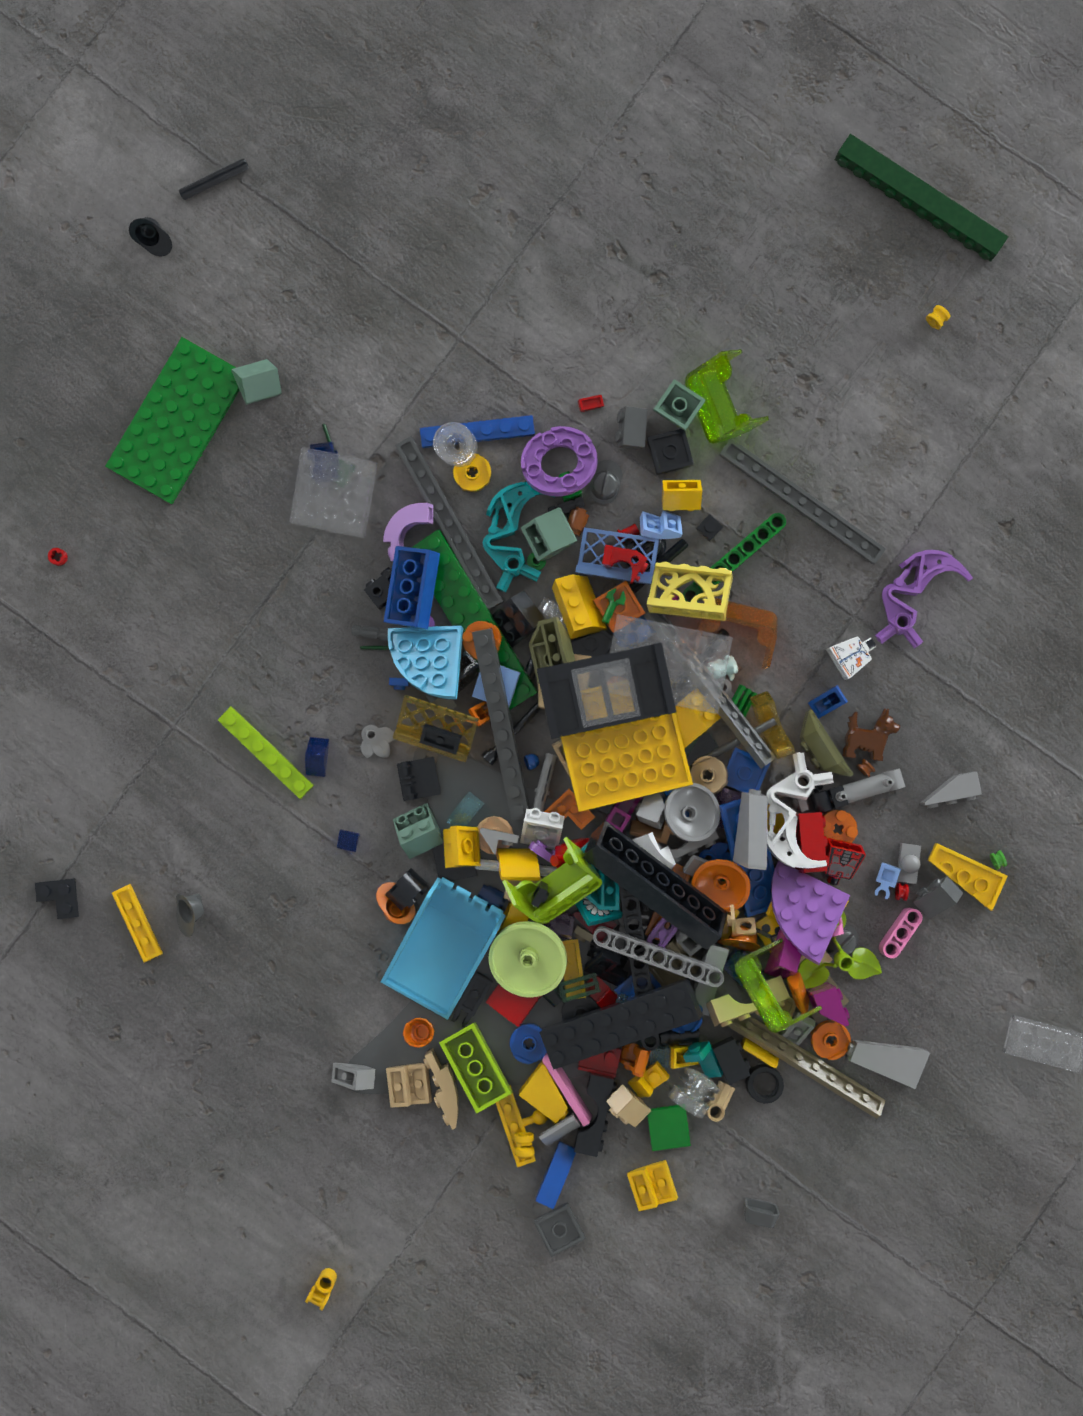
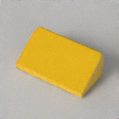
[740,1037,779,1068]

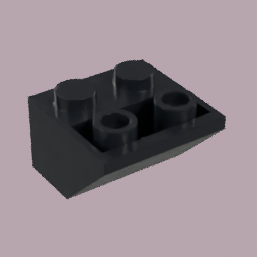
[492,590,546,647]

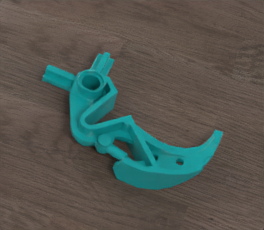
[483,482,555,593]

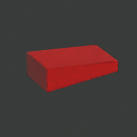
[578,395,604,412]

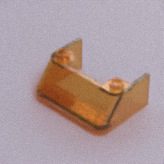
[692,598,778,669]

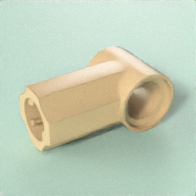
[704,1080,735,1122]

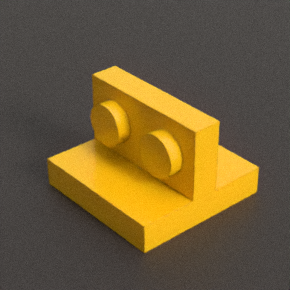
[443,826,481,868]

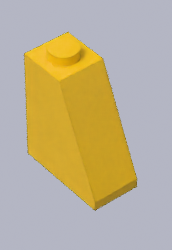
[519,1061,569,1123]

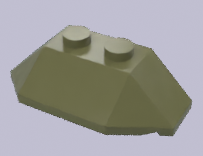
[529,617,578,684]
[800,709,854,777]

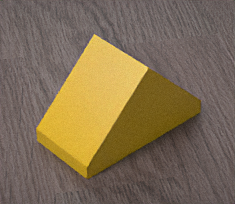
[668,1044,699,1069]

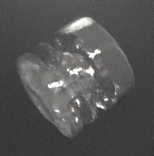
[433,422,478,467]
[668,1067,721,1119]

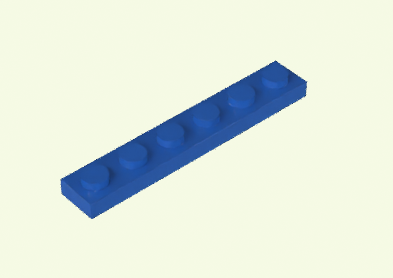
[420,415,535,448]

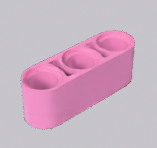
[879,907,922,958]

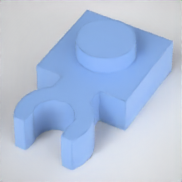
[875,862,901,899]

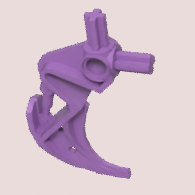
[875,550,973,648]

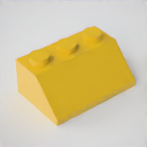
[552,574,607,639]

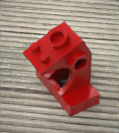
[602,544,649,584]

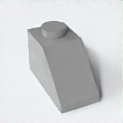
[331,1063,376,1090]

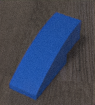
[535,1141,576,1209]

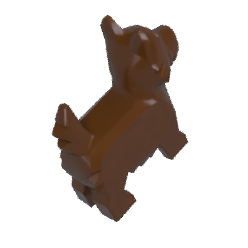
[842,709,900,761]

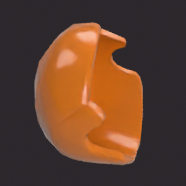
[403,1018,435,1048]

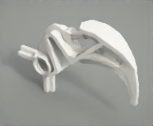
[766,752,834,868]

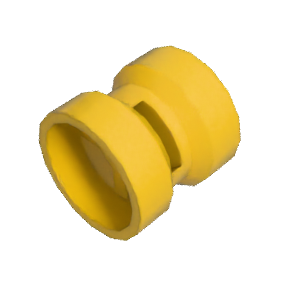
[514,1132,535,1157]

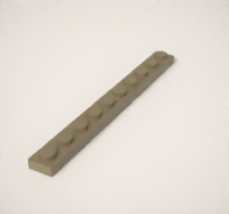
[728,1016,886,1119]

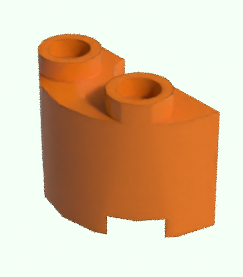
[619,1043,651,1077]

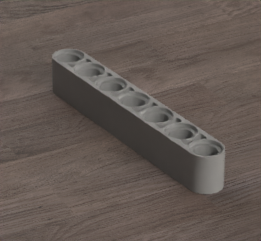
[593,926,724,987]

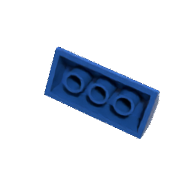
[384,546,440,630]

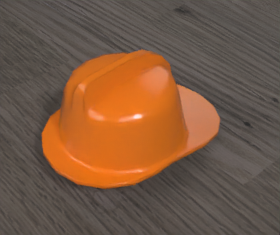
[376,882,416,924]
[717,925,761,952]

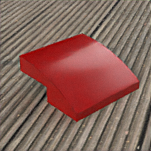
[486,984,541,1027]

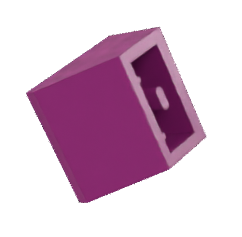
[806,982,850,1026]

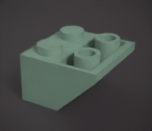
[521,507,578,561]
[393,803,444,859]

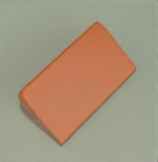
[787,972,809,1017]

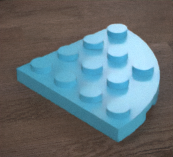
[388,626,463,699]

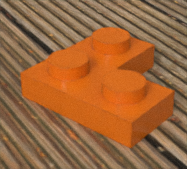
[544,788,595,830]

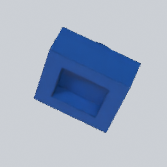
[389,678,410,690]

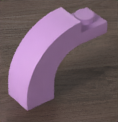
[383,503,433,561]

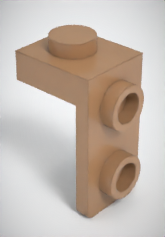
[629,820,674,844]

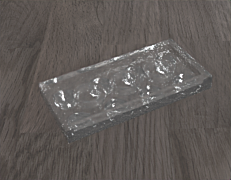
[1003,1014,1083,1074]

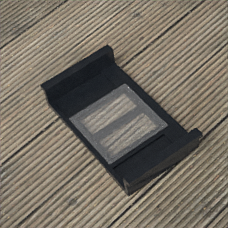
[537,642,677,739]

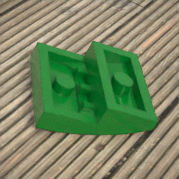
[647,1104,691,1151]

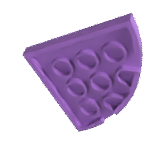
[771,861,850,965]

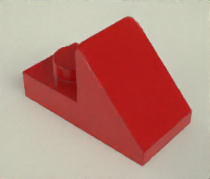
[585,975,622,1008]

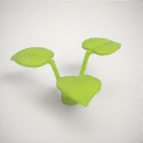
[797,911,882,989]

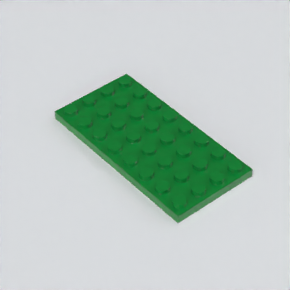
[105,337,240,505]

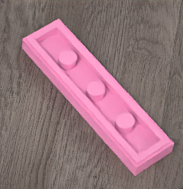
[542,1053,592,1126]

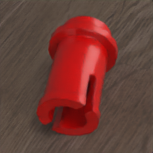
[616,524,640,544]

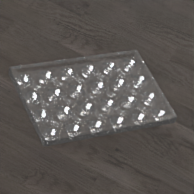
[605,614,733,714]

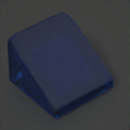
[337,829,360,852]

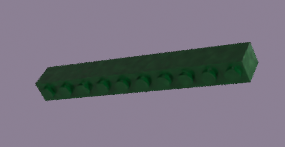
[834,133,1009,262]

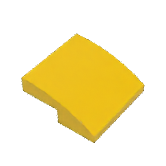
[497,848,540,881]
[627,1160,678,1211]

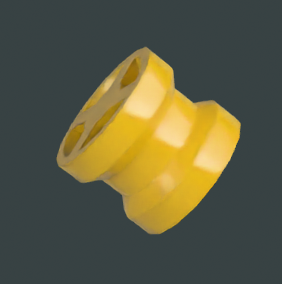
[926,305,950,330]

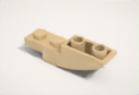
[423,1048,459,1130]

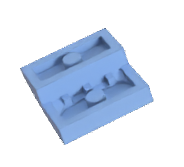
[640,511,682,539]

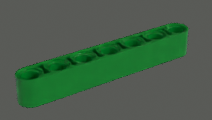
[682,513,786,602]

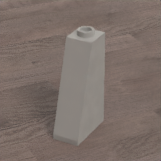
[733,789,768,870]
[693,943,729,1016]
[846,1040,930,1089]

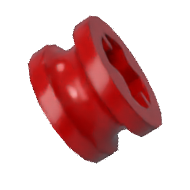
[48,548,68,566]
[895,883,909,901]

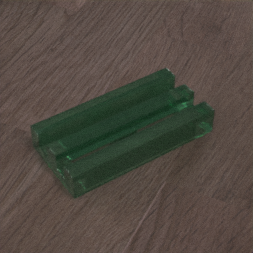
[558,973,601,1003]

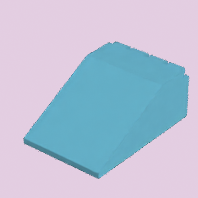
[381,877,506,1020]

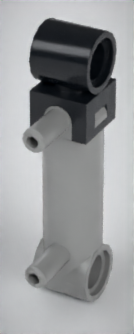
[810,768,906,812]

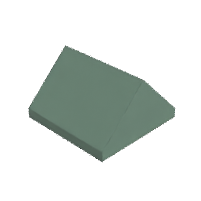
[231,359,282,405]
[653,379,706,431]

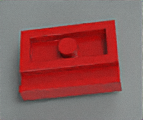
[577,1048,621,1078]

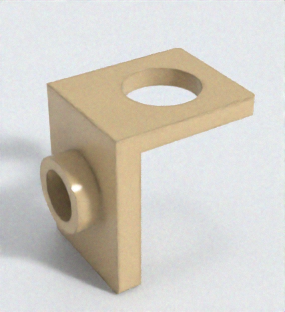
[727,904,756,936]

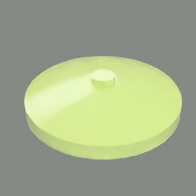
[489,921,567,997]

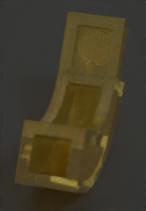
[750,691,795,760]

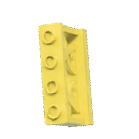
[647,562,733,621]

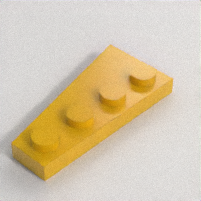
[927,843,1008,911]

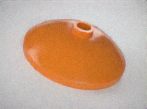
[691,859,751,913]

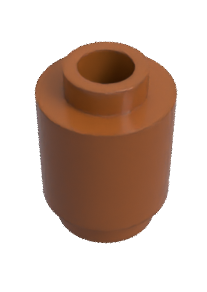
[567,507,589,537]

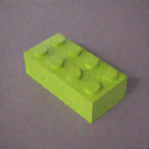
[439,1023,513,1114]

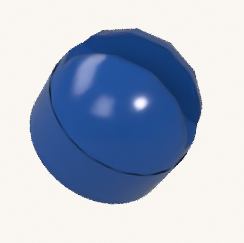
[524,754,539,770]

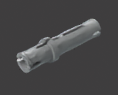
[531,753,557,812]

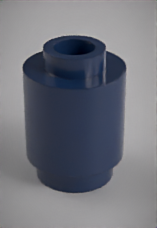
[478,885,506,909]

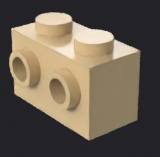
[606,1084,651,1127]

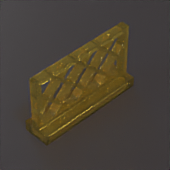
[393,695,479,762]

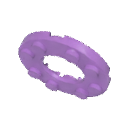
[521,426,598,497]

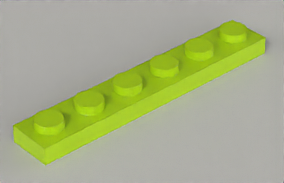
[218,706,314,799]

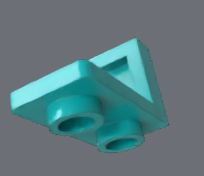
[683,1041,723,1078]

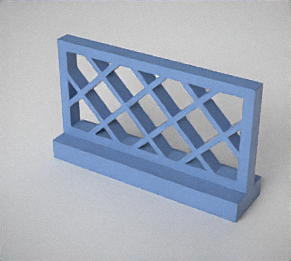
[575,527,660,585]

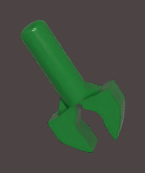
[602,588,626,624]

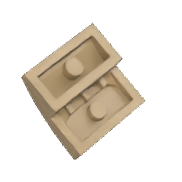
[386,1063,432,1108]

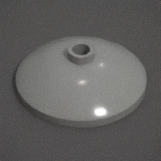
[664,783,720,842]

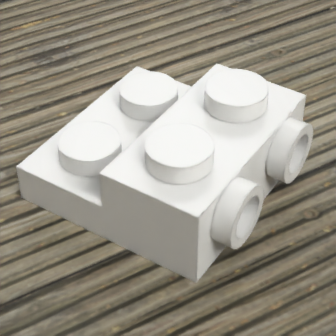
[520,808,565,850]

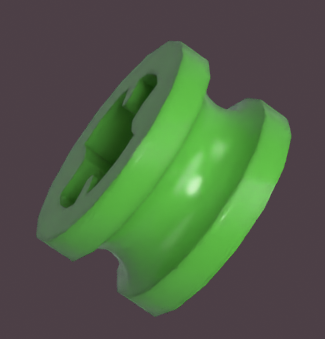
[990,850,1007,870]

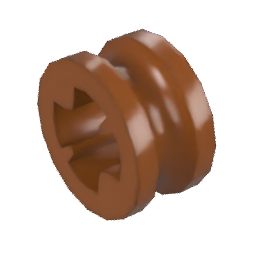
[856,759,876,778]

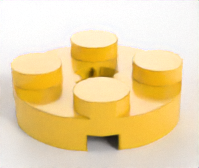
[453,453,491,492]

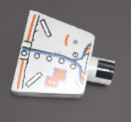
[826,636,876,680]

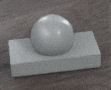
[898,843,921,884]

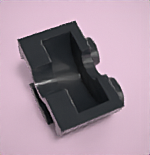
[385,868,429,911]

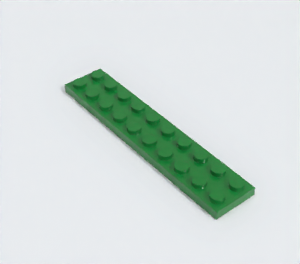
[411,530,538,710]

